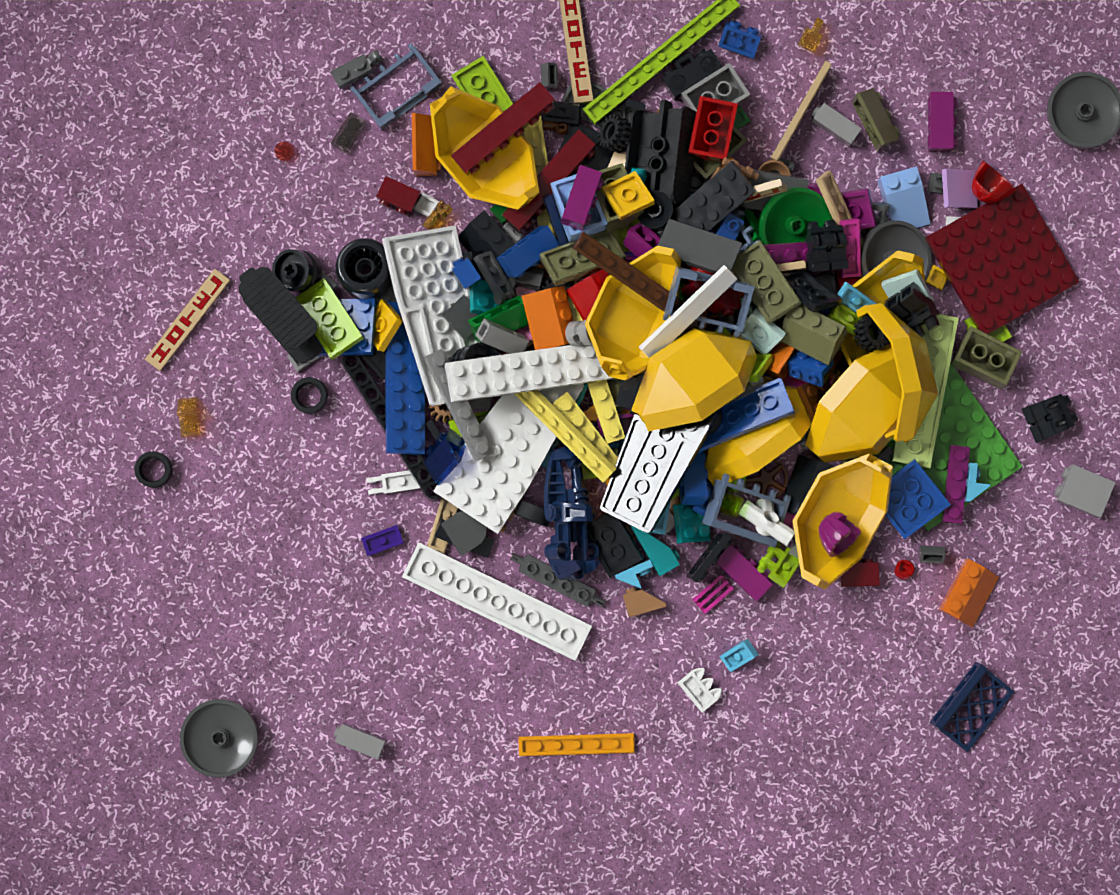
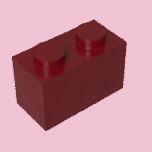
[376,176,421,216]
[839,559,880,587]

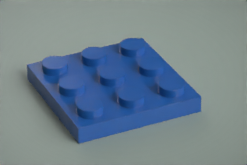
[317,298,377,356]
[885,458,951,539]

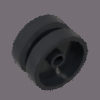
[272,249,322,292]

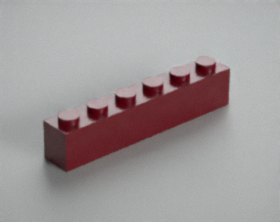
[451,82,556,176]
[502,129,596,232]

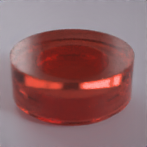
[275,141,294,161]

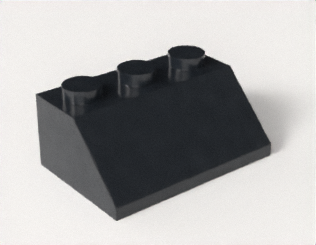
[458,210,515,271]
[782,455,836,515]

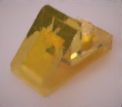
[177,397,201,437]

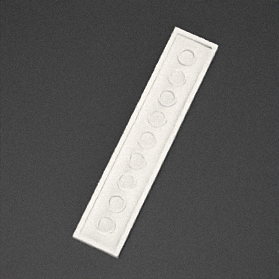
[444,345,639,403]
[402,543,592,661]

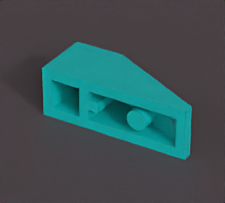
[630,525,680,576]

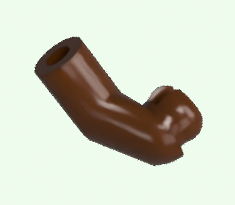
[543,120,569,135]

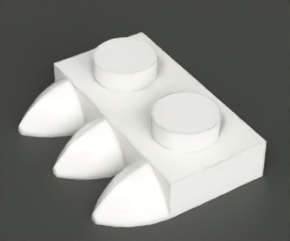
[677,668,722,713]

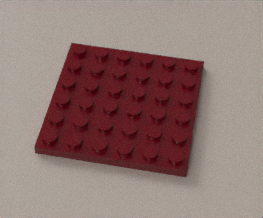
[925,184,1079,334]

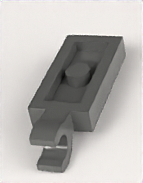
[330,50,383,89]

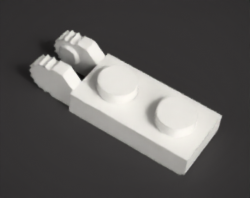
[366,470,421,495]

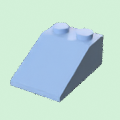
[878,166,930,228]
[550,174,607,242]

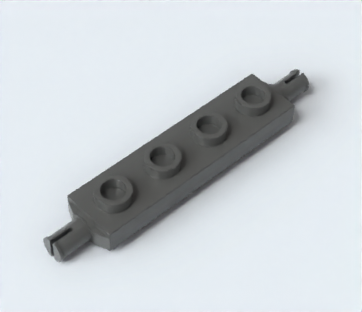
[510,553,606,607]

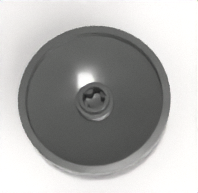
[1047,72,1120,149]
[861,221,932,281]
[180,699,258,777]

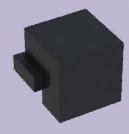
[615,374,644,415]

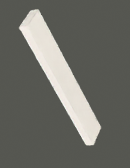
[639,265,737,358]

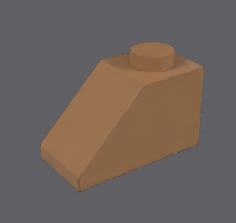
[622,587,666,617]

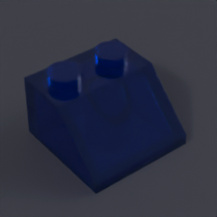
[424,428,466,486]

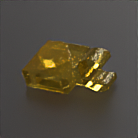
[797,18,824,54]
[422,200,453,230]

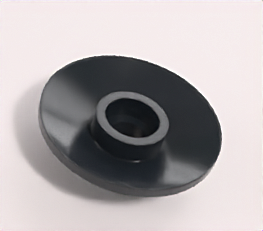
[637,190,673,229]

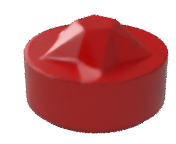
[894,560,915,580]

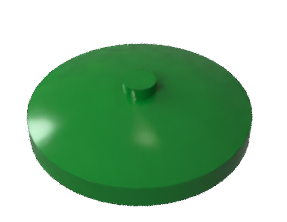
[759,187,833,263]

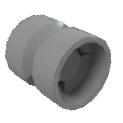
[565,320,593,346]

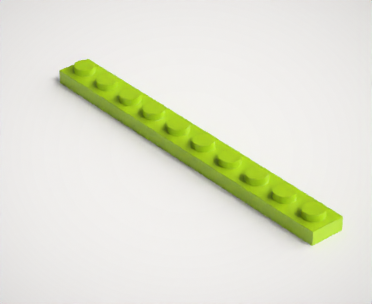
[583,0,740,125]

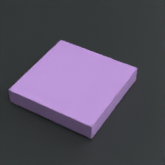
[942,169,978,209]

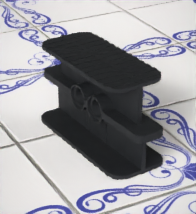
[625,100,697,212]
[239,267,323,363]

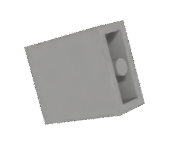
[1054,464,1116,518]

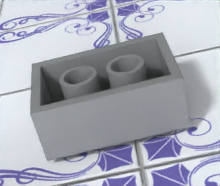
[680,63,750,112]

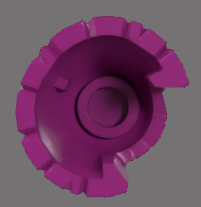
[819,512,862,557]

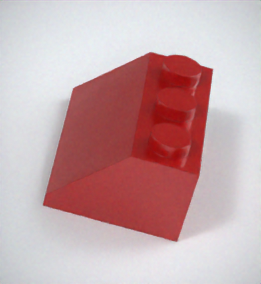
[688,96,738,163]
[566,269,609,320]

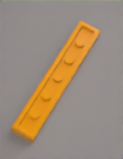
[518,733,635,756]

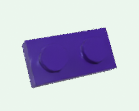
[361,525,404,556]

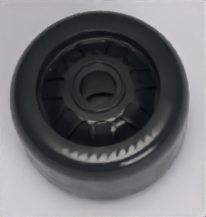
[336,238,392,299]

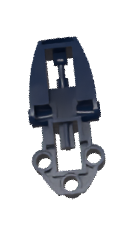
[544,447,601,580]

